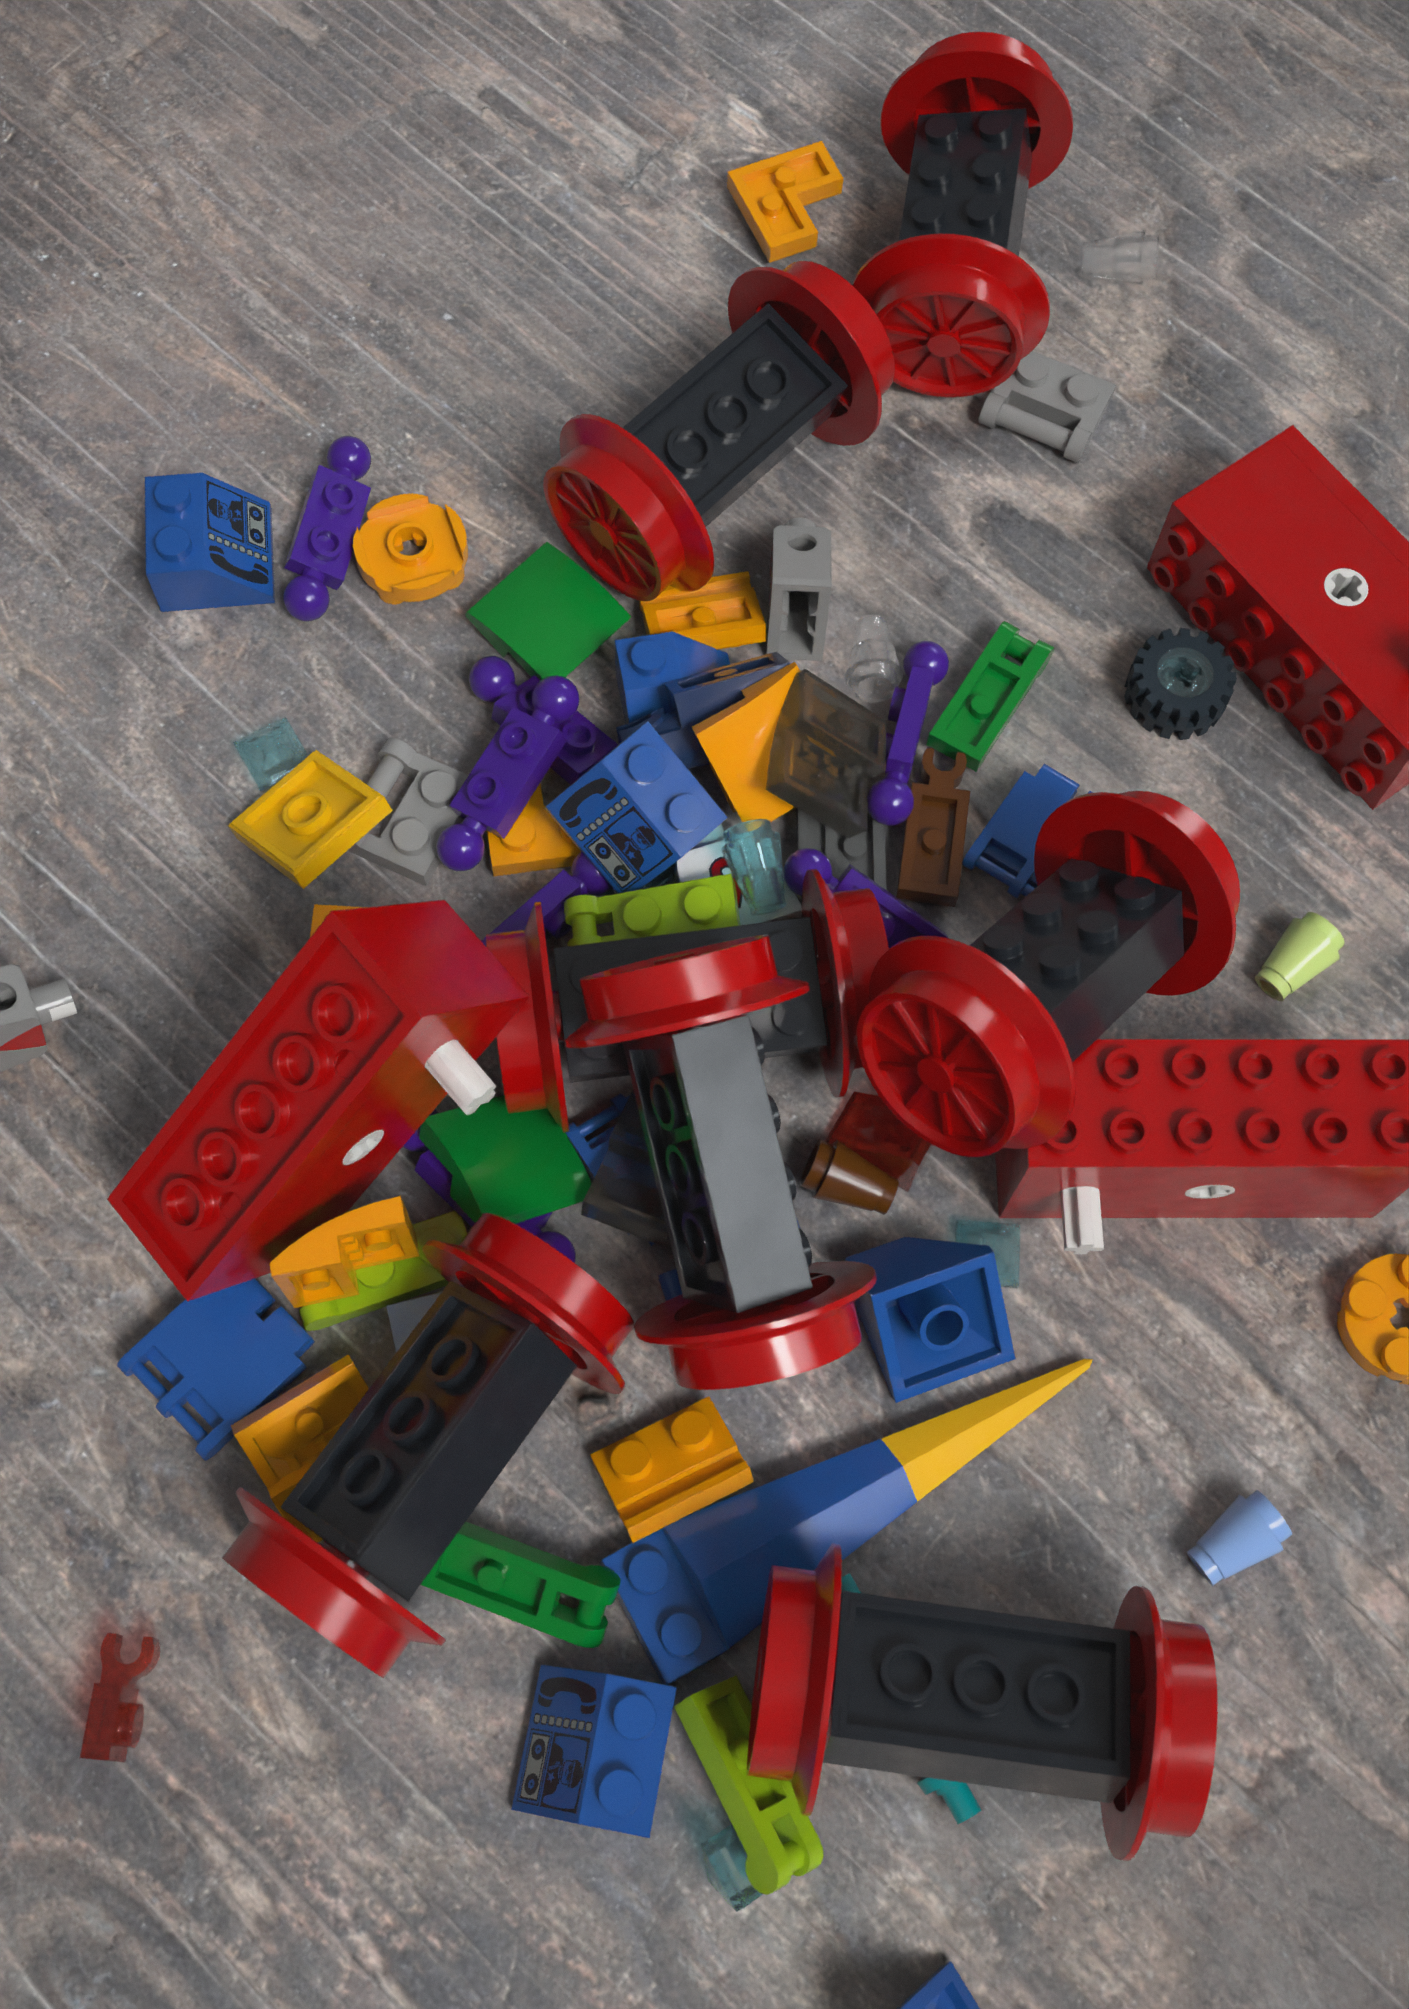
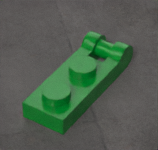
[926,621,1055,772]
[420,1522,621,1648]

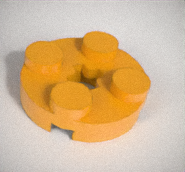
[353,493,468,605]
[1337,1253,1409,1385]

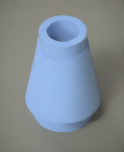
[1187,1490,1292,1586]

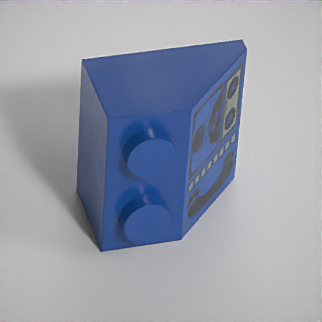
[145,473,275,612]
[544,721,728,894]
[511,1665,677,1838]

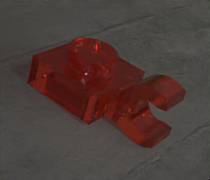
[80,1633,160,1762]

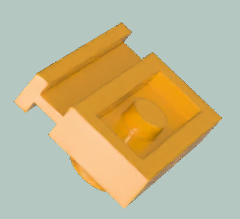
[639,571,766,650]
[590,1396,754,1543]

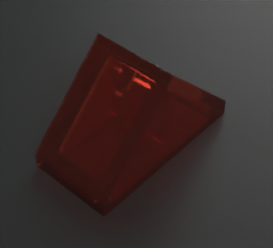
[825,1091,934,1192]

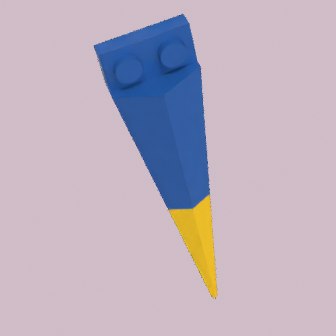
[599,1359,1092,1685]

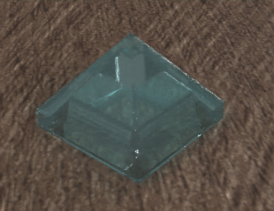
[233,717,308,791]
[955,1220,1020,1289]
[701,1824,763,1912]

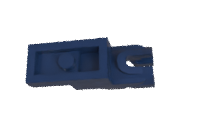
[616,651,790,769]

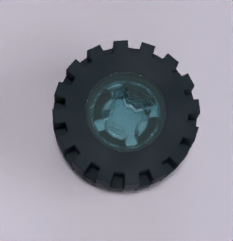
[1124,628,1236,740]

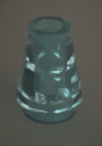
[721,819,787,915]

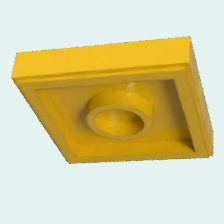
[228,750,393,889]

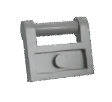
[978,351,1116,464]
[347,738,468,886]

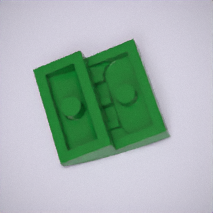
[465,542,632,680]
[419,1095,594,1224]

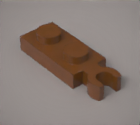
[896,748,971,907]

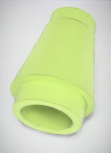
[1255,912,1345,1001]

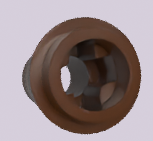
[800,1139,899,1215]

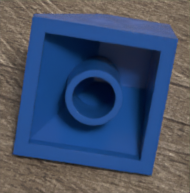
[615,631,739,766]
[845,1237,1016,1403]

